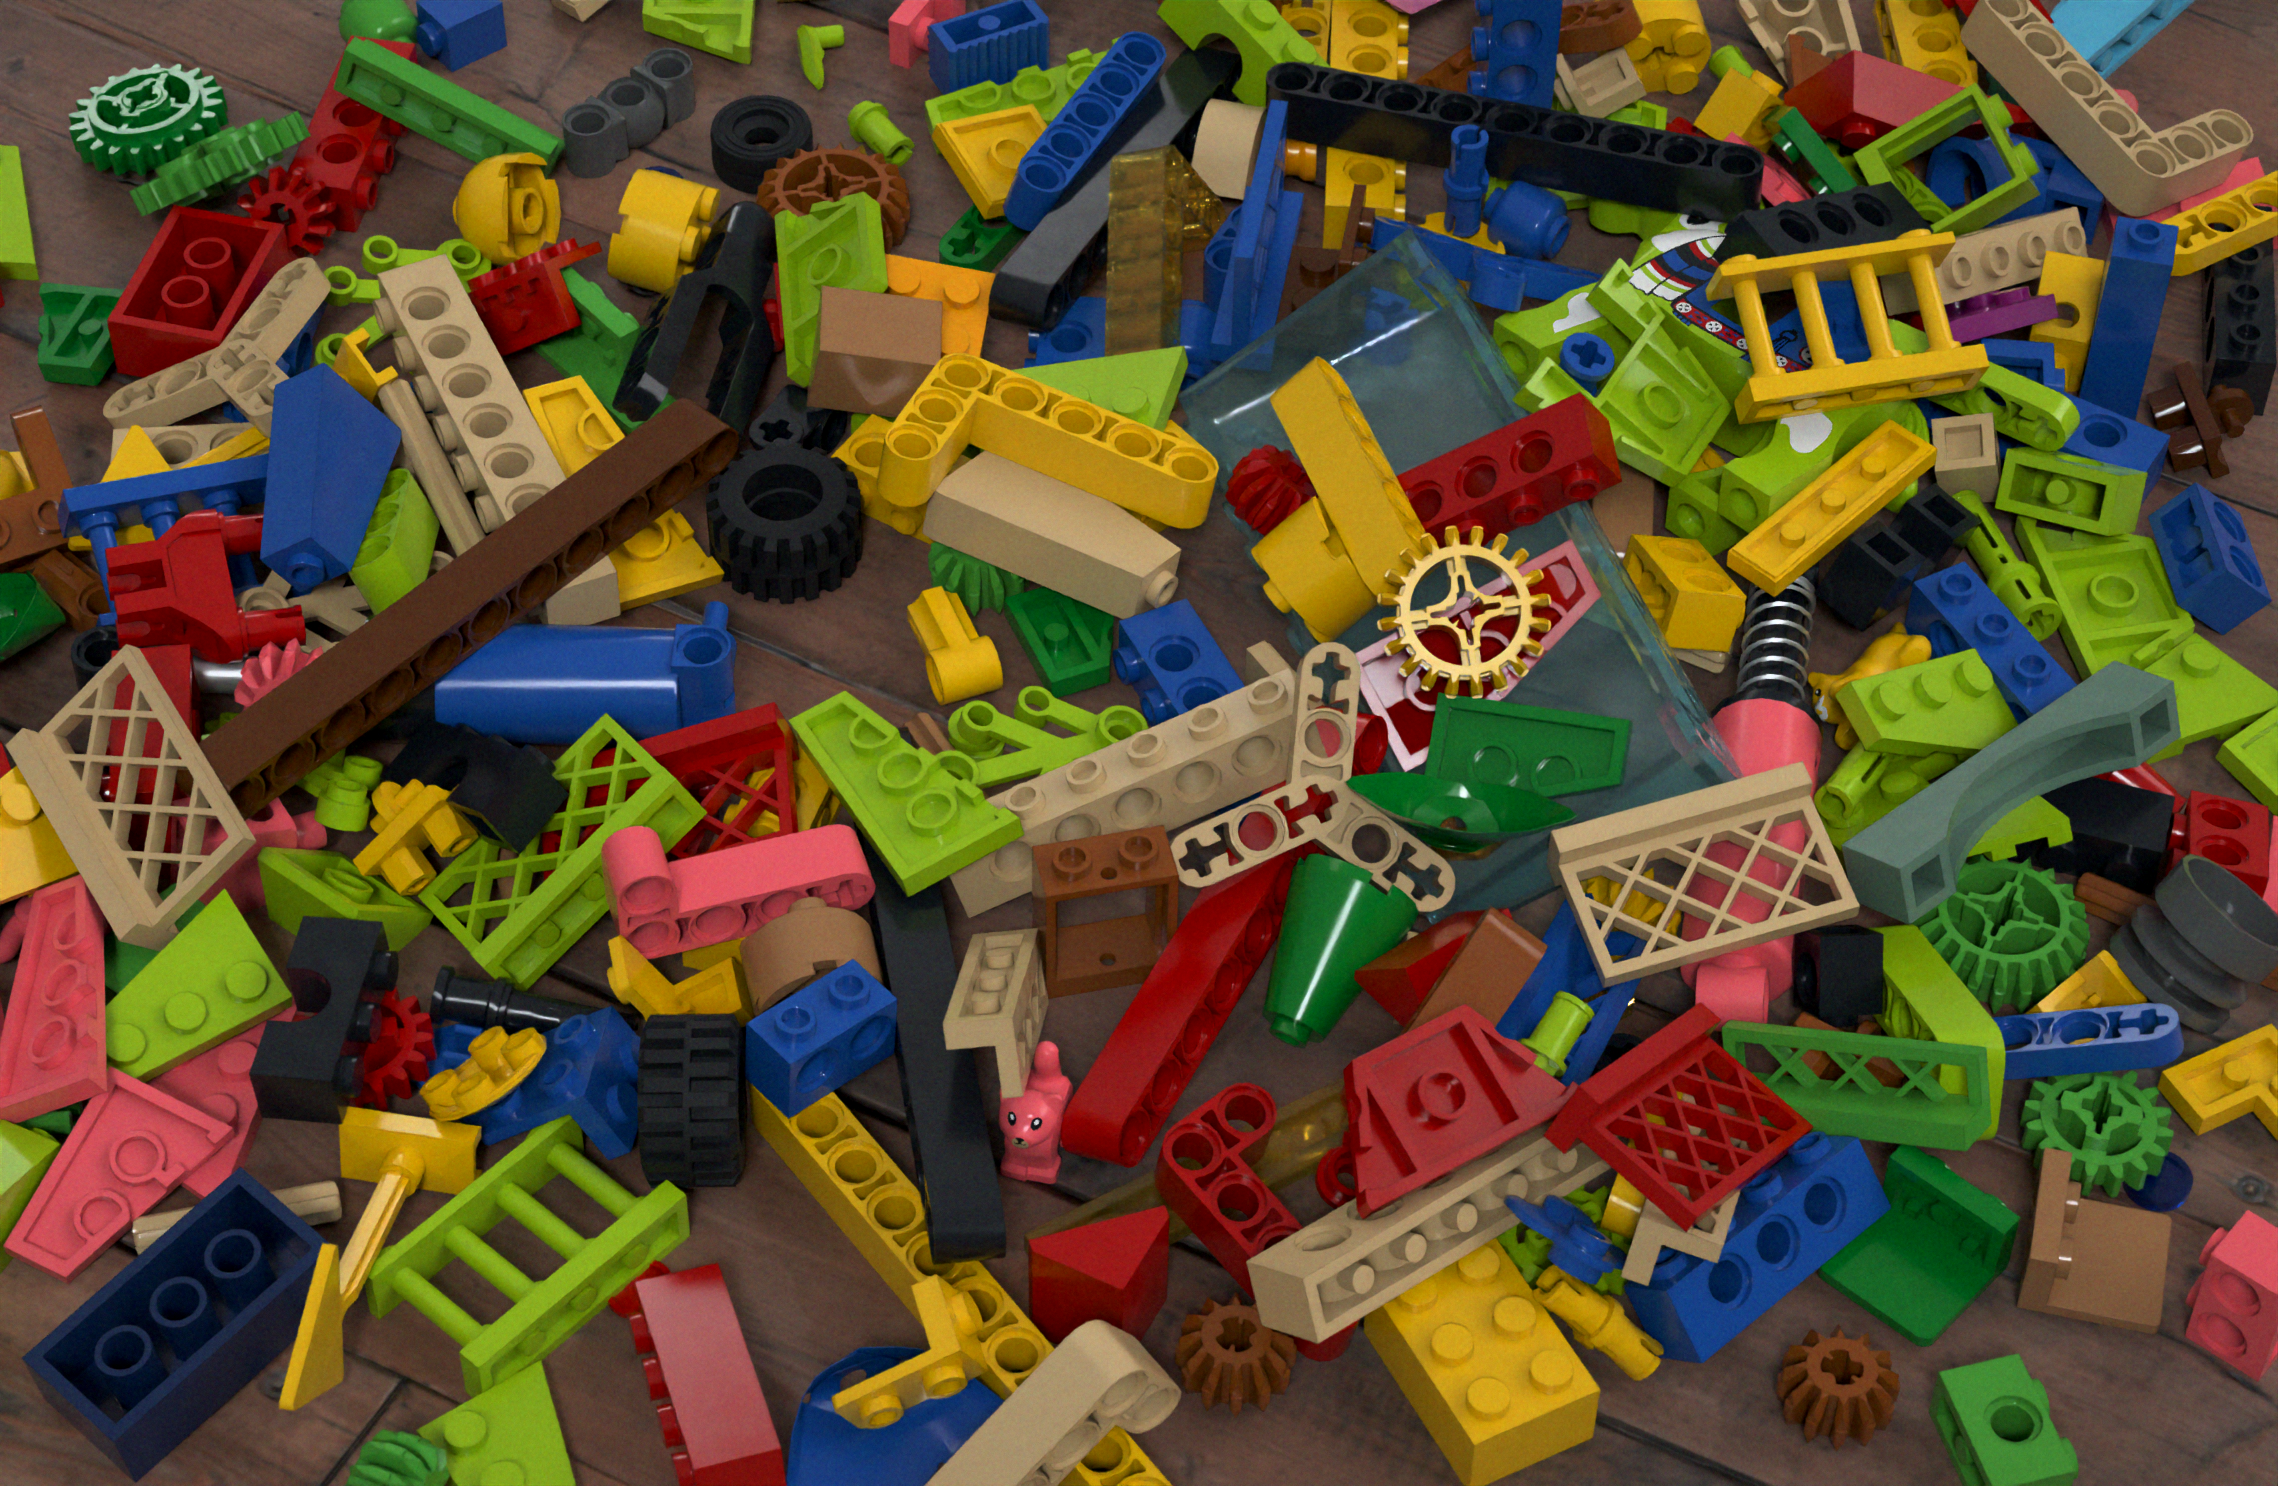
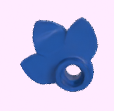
[1503,1195,1628,1284]

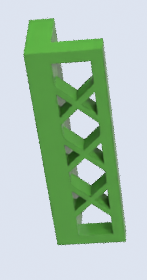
[334,37,565,179]
[1722,1020,1992,1152]

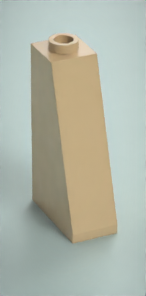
[922,450,1182,619]

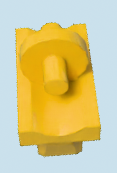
[352,779,479,896]

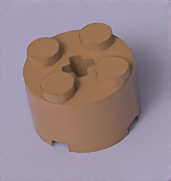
[739,897,887,1017]

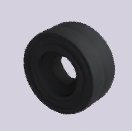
[710,95,813,194]

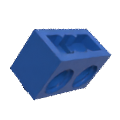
[2148,482,2272,635]
[745,959,898,1119]

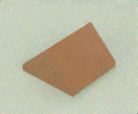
[806,285,942,418]

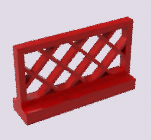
[542,702,799,881]
[1543,1002,1814,1232]

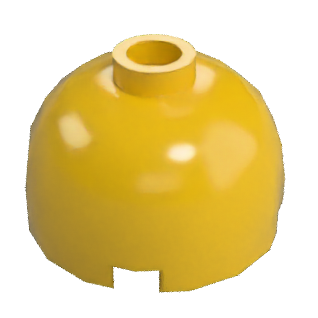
[453,152,561,267]

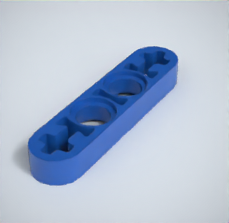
[1992,1003,2185,1080]

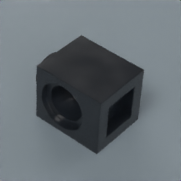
[1794,924,1884,1027]

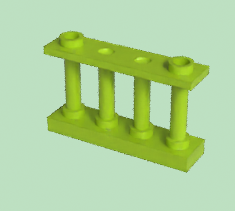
[364,1114,690,1398]

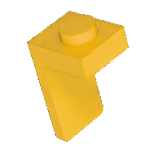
[607,934,754,1028]
[831,1274,988,1429]

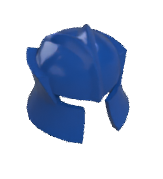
[1926,127,2050,230]

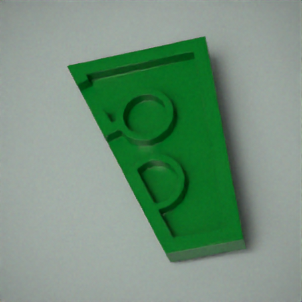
[1425,692,1633,800]

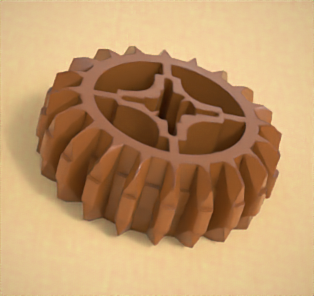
[756,142,911,254]

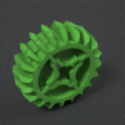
[1911,854,2090,1015]

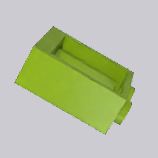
[1853,82,2040,236]

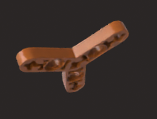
[1413,0,1644,93]

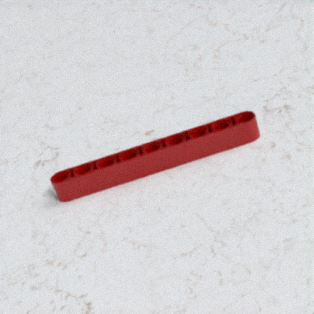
[1061,705,1388,1168]

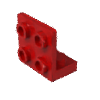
[467,237,603,357]

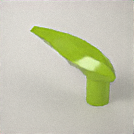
[797,24,845,90]

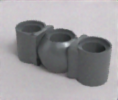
[562,48,696,179]

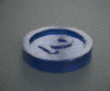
[2122,1151,2193,1212]

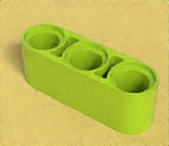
[347,469,440,615]

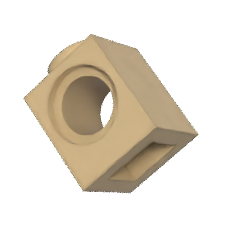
[1931,412,2002,503]

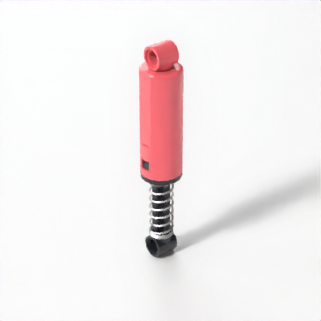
[1680,561,1824,1032]

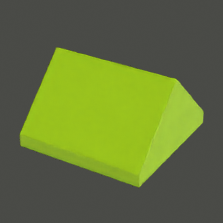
[257,847,434,953]

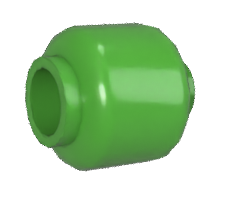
[338,0,421,44]

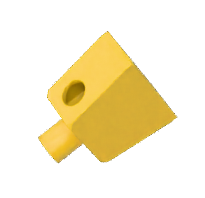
[2027,250,2105,393]

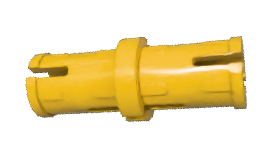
[1533,1264,1664,1381]

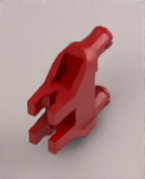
[105,508,306,664]

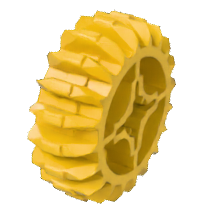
[1377,525,1551,699]

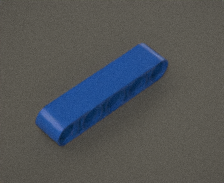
[1003,31,1166,231]

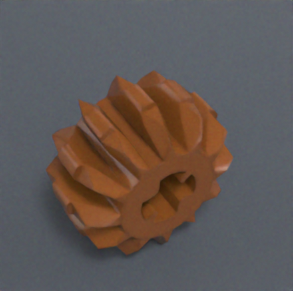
[1175,1292,1297,1418]
[1775,1324,1900,1452]

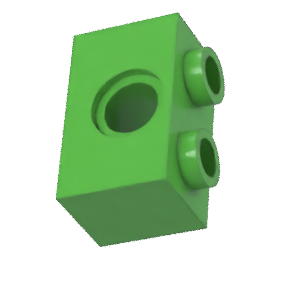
[1929,1353,2078,1486]

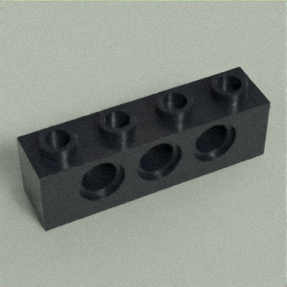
[1712,181,1934,305]
[2201,205,2277,416]

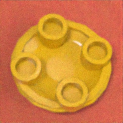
[420,1026,547,1122]

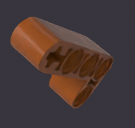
[1339,906,1548,1133]

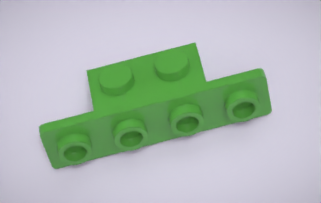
[530,265,676,435]

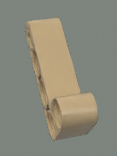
[924,1320,1181,1486]

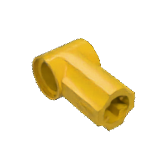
[907,586,1003,706]

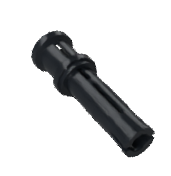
[429,964,640,1034]

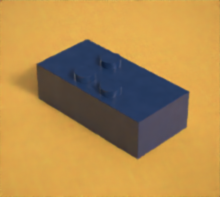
[22,1167,340,1483]

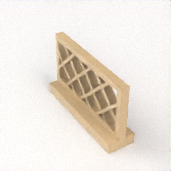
[5,644,257,952]
[1546,761,1860,988]

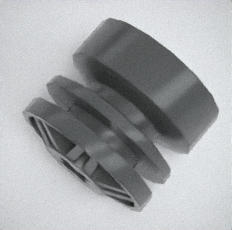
[2109,854,2278,1034]

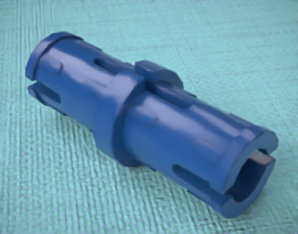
[1443,124,1489,237]

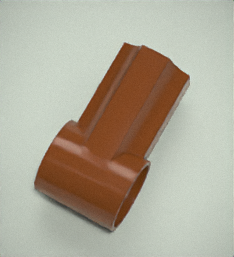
[32,549,110,634]

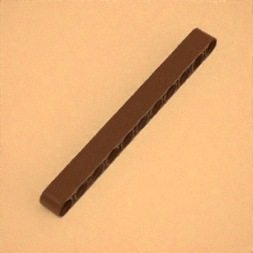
[175,398,739,821]

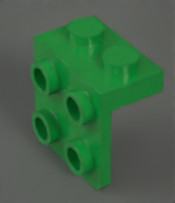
[1818,1144,2021,1347]

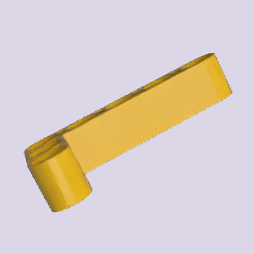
[876,353,1219,529]

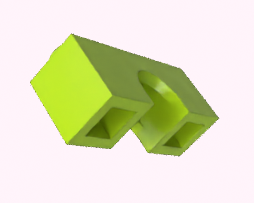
[1156,0,1332,125]

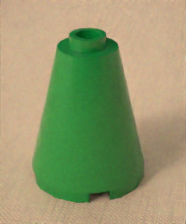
[1262,854,1419,1048]

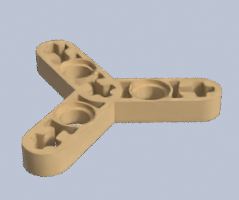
[103,257,331,438]
[1169,642,1455,914]

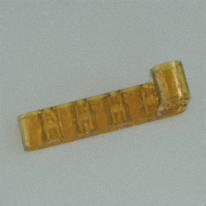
[1105,145,1227,412]

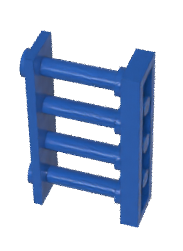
[57,453,349,627]

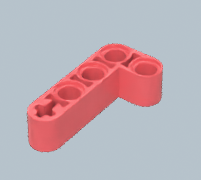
[601,824,876,960]

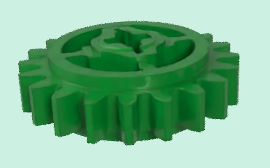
[69,64,229,176]

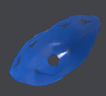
[786,1346,1005,1486]

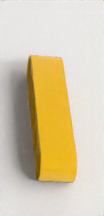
[1270,356,1441,597]

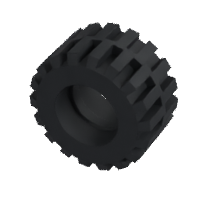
[706,443,863,604]
[638,1014,747,1188]

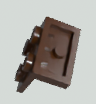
[1275,184,1376,351]

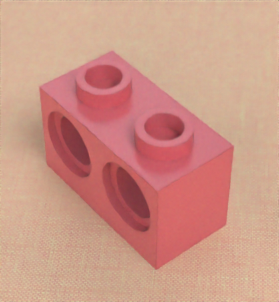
[2185,1210,2278,1382]

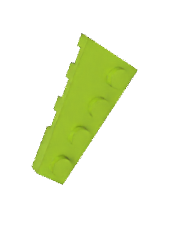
[1011,346,1189,432]

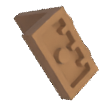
[2017,1147,2172,1334]

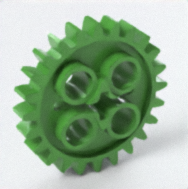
[129,111,311,216]

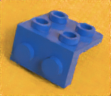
[478,1005,641,1161]

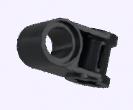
[749,384,848,454]

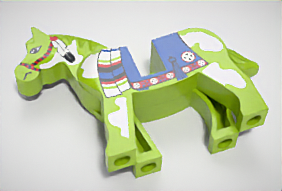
[1491,196,1930,557]

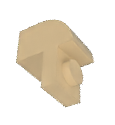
[1188,99,1266,200]

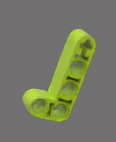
[1868,924,2006,1141]

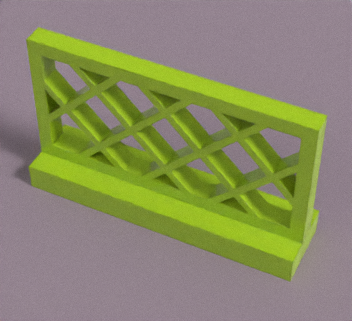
[418,713,708,992]

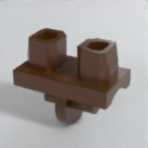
[2146,361,2254,479]

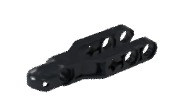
[612,201,776,446]

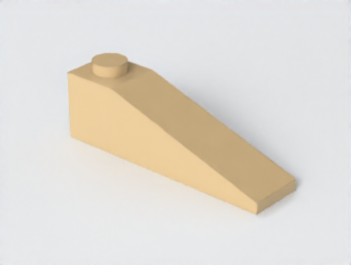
[1735,0,1862,84]

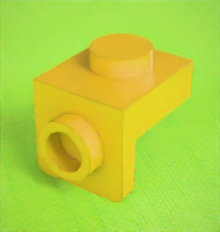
[2025,950,2147,1045]

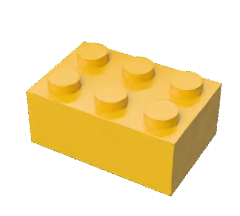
[1363,1237,1600,1486]

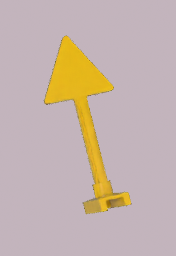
[68,327,398,551]
[279,1106,482,1411]

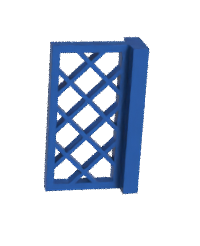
[1210,99,1304,368]

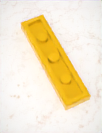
[1727,418,1937,597]

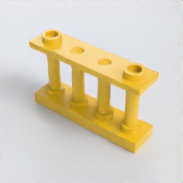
[1705,229,1990,425]

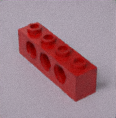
[287,35,418,233]
[1396,392,1622,549]

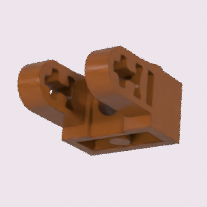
[0,405,91,574]

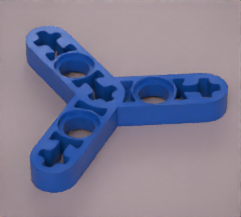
[1366,216,1603,311]

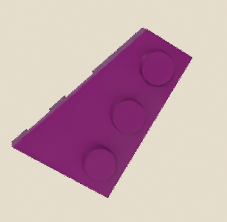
[1924,286,2059,343]

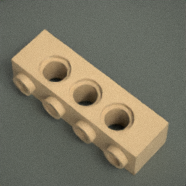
[1879,206,2088,316]

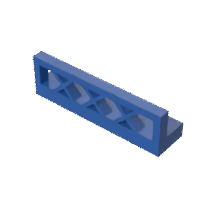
[1495,893,1658,1087]

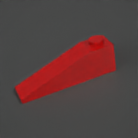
[1784,49,2036,149]

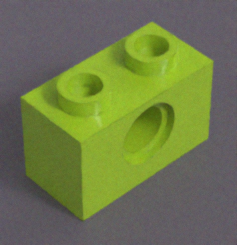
[1995,446,2148,536]

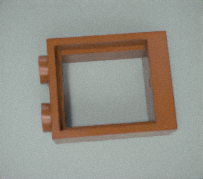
[1032,825,1179,999]

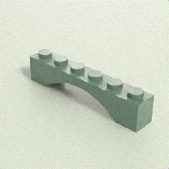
[1842,661,2181,925]

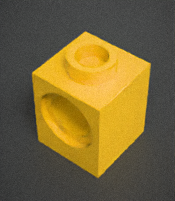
[1693,67,1786,153]

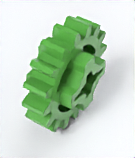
[2020,1070,2174,1198]

